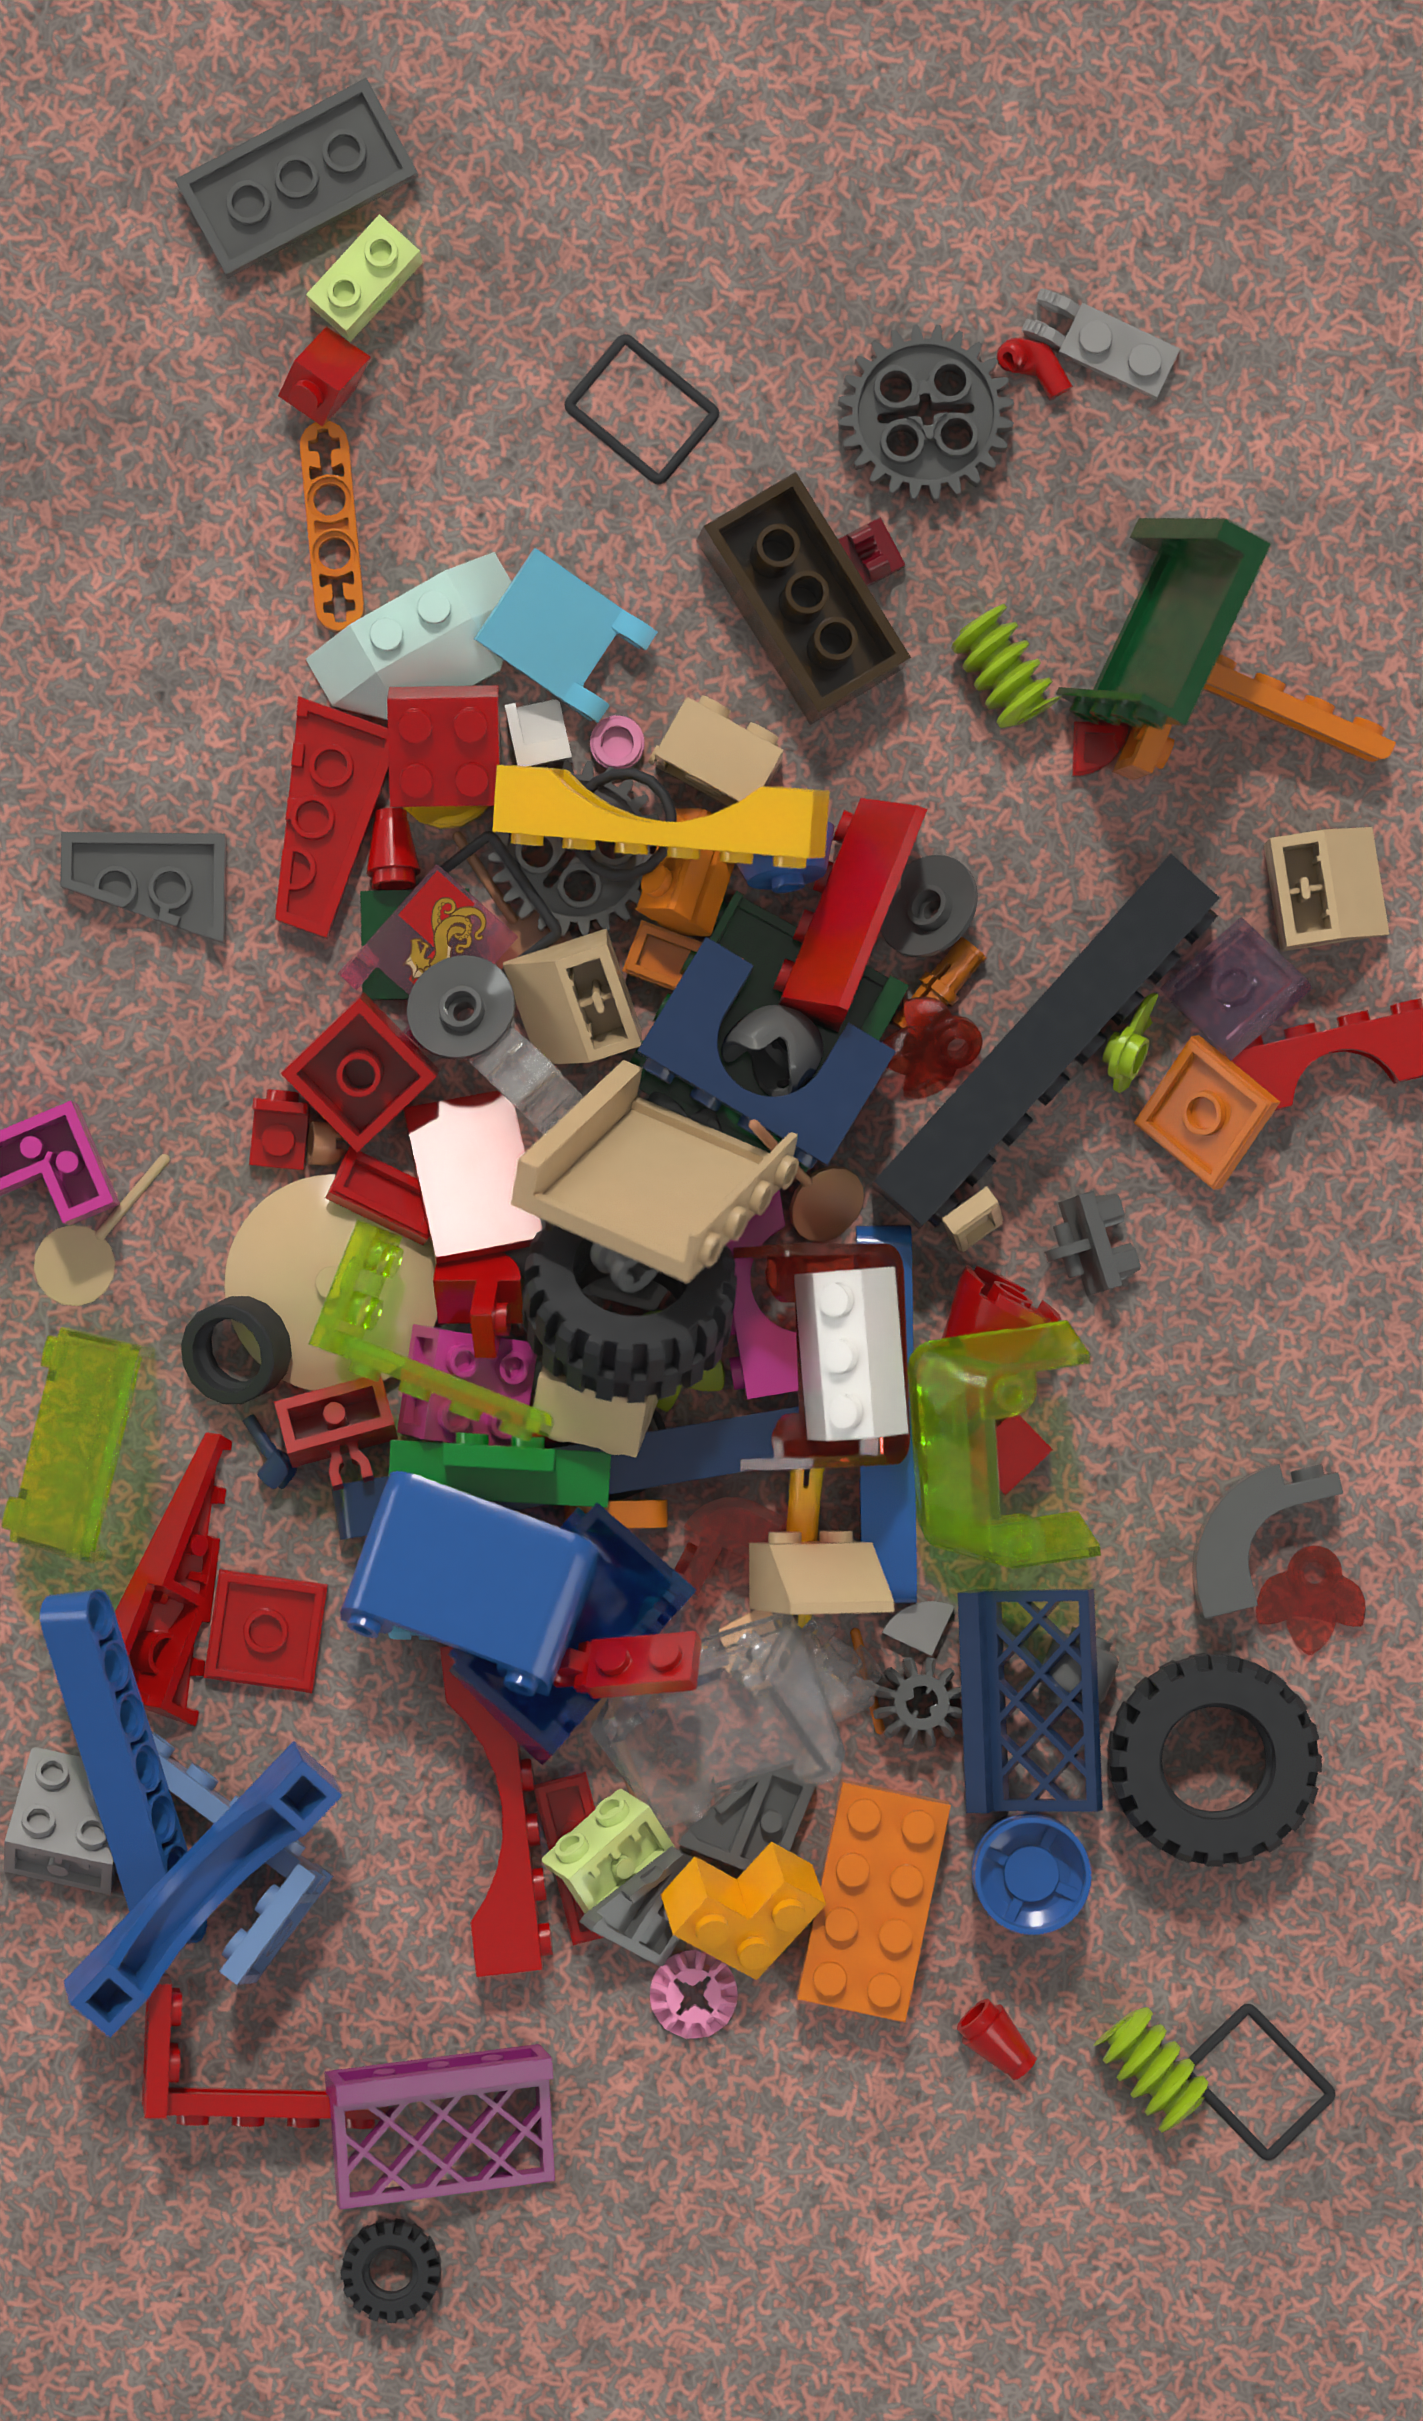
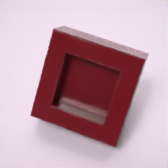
[838,517,906,587]

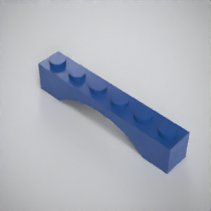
[63,1741,343,2038]

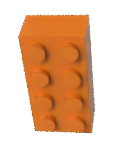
[796,1779,951,2022]

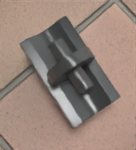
[1044,1191,1141,1296]

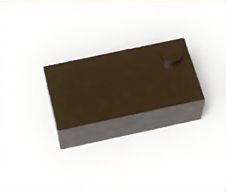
[696,472,911,725]

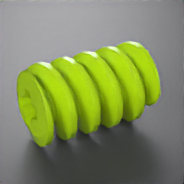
[951,603,1062,728]
[1092,2007,1209,2133]

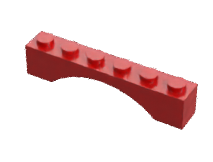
[440,1645,553,1977]

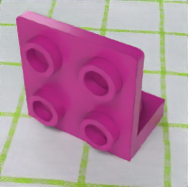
[397,1324,537,1447]

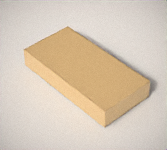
[942,1186,1003,1252]

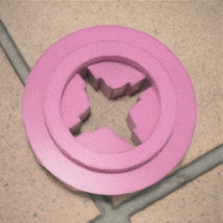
[650,1950,738,2039]

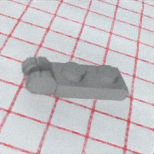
[1021,288,1181,400]

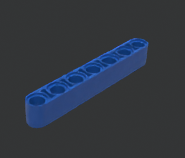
[856,1225,917,1603]
[40,1589,207,1944]

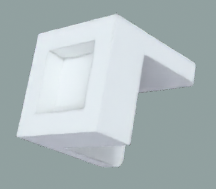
[505,699,573,768]

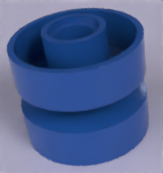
[971,1811,1091,1935]

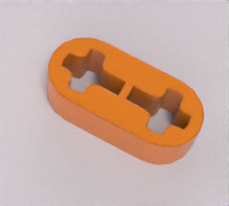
[564,1499,668,1529]

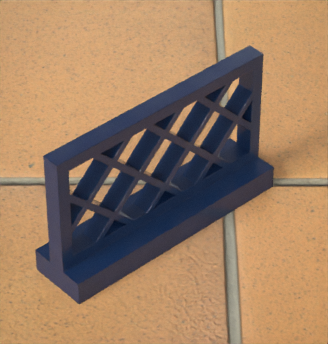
[957,1588,1103,1813]

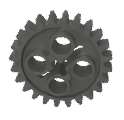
[838,324,1014,503]
[488,760,659,938]

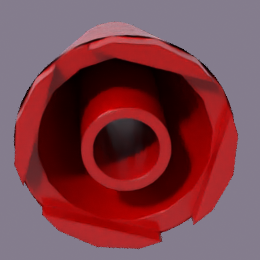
[926,1265,1062,1423]

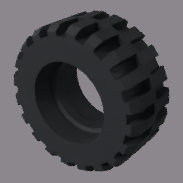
[522,1221,737,1403]
[1107,1653,1322,1867]

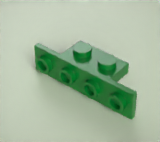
[388,1433,611,1508]

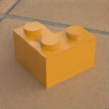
[660,1841,826,1980]

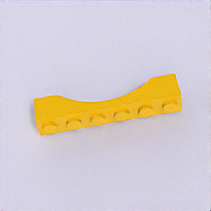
[492,765,830,868]

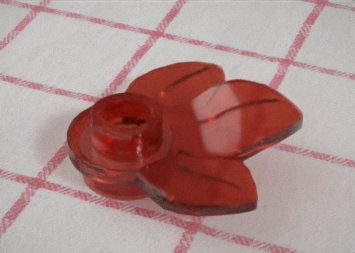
[882,997,983,1099]
[1255,1545,1366,1655]

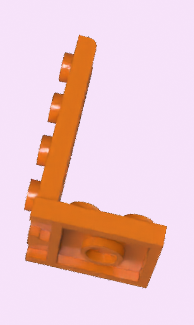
[1113,654,1396,780]

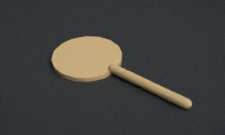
[34,1154,170,1306]

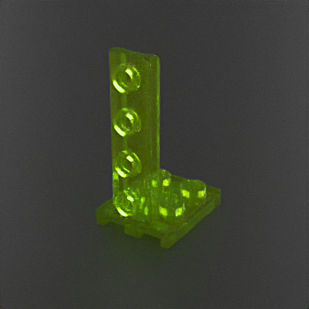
[309,1219,554,1442]

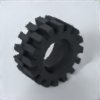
[341,2218,441,2323]

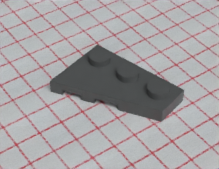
[60,832,227,944]

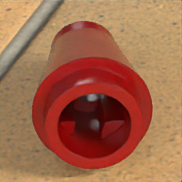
[366,808,421,890]
[957,1999,1037,2080]

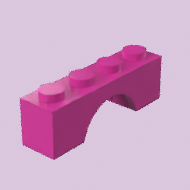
[726,1190,803,1399]

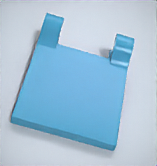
[474,548,658,723]

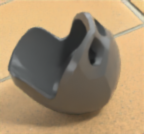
[721,1005,823,1097]

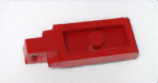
[554,1631,702,1699]

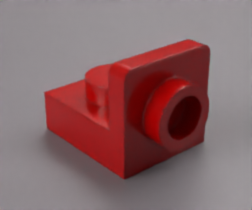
[249,1089,311,1171]

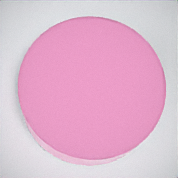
[590,716,644,769]

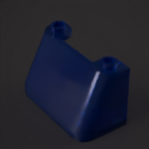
[448,1502,697,1766]

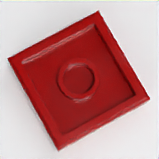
[204,1569,329,1693]

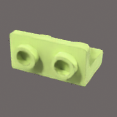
[542,1789,675,1914]

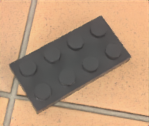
[174,78,419,279]

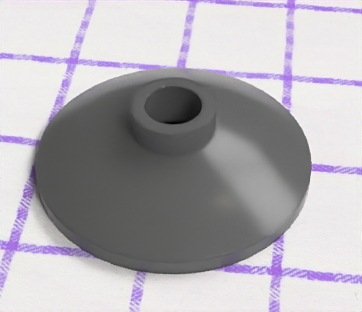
[880,855,978,958]
[407,955,515,1060]

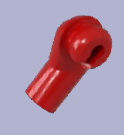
[996,338,1073,400]

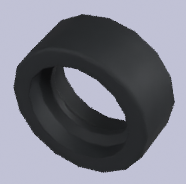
[181,1296,292,1404]

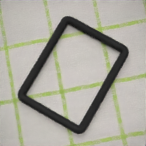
[564,334,719,484]
[422,831,562,977]
[1187,2004,1336,2160]

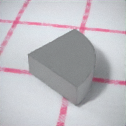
[882,1601,955,1656]

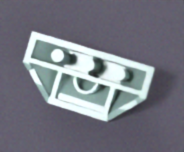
[306,552,511,720]

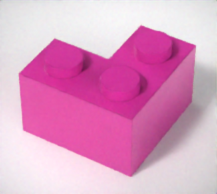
[0,1100,120,1226]

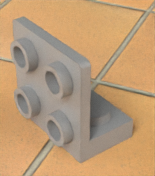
[4,1747,116,1895]

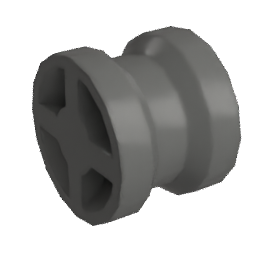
[590,1242,658,1292]

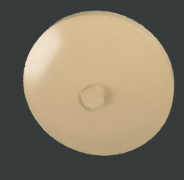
[224,1174,438,1391]

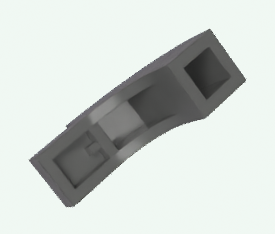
[1192,1464,1344,1619]

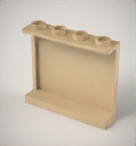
[510,1060,799,1283]

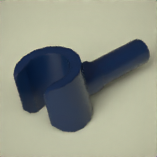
[243,1414,297,1489]

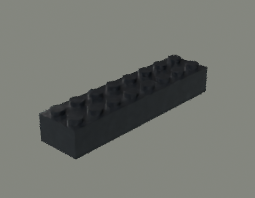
[871,854,1220,1229]

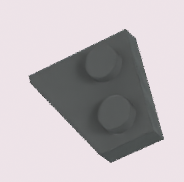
[677,1759,817,1870]
[580,1846,693,1967]

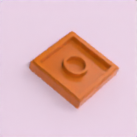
[1134,1035,1280,1190]

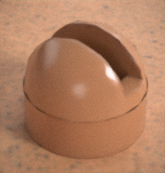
[307,1121,347,1166]

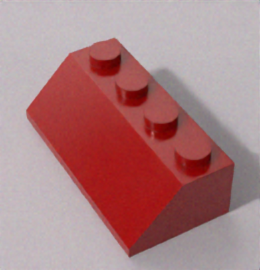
[773,798,928,1032]

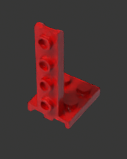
[142,1974,389,2129]

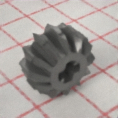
[873,1657,962,1749]

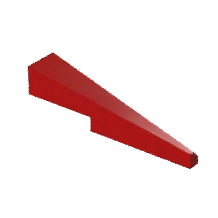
[115,1432,232,1727]

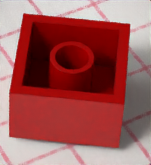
[387,685,501,807]
[281,992,440,1153]

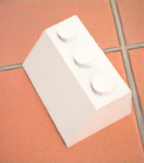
[794,1267,908,1441]

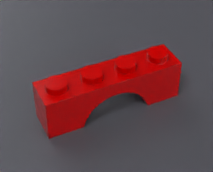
[1223,998,1423,1111]

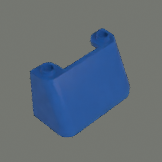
[340,1471,598,1696]

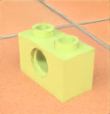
[306,214,423,342]

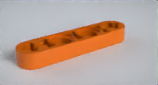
[300,421,365,633]

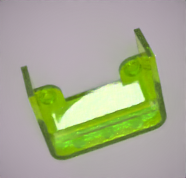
[908,1320,1101,1569]
[2,1326,155,1563]

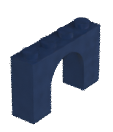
[637,937,896,1170]

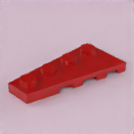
[275,696,389,939]

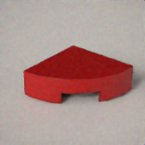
[1072,721,1129,777]

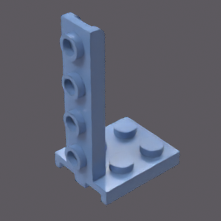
[151,1731,334,1985]

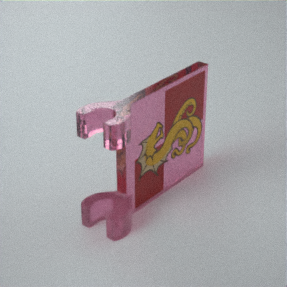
[337,864,518,1048]

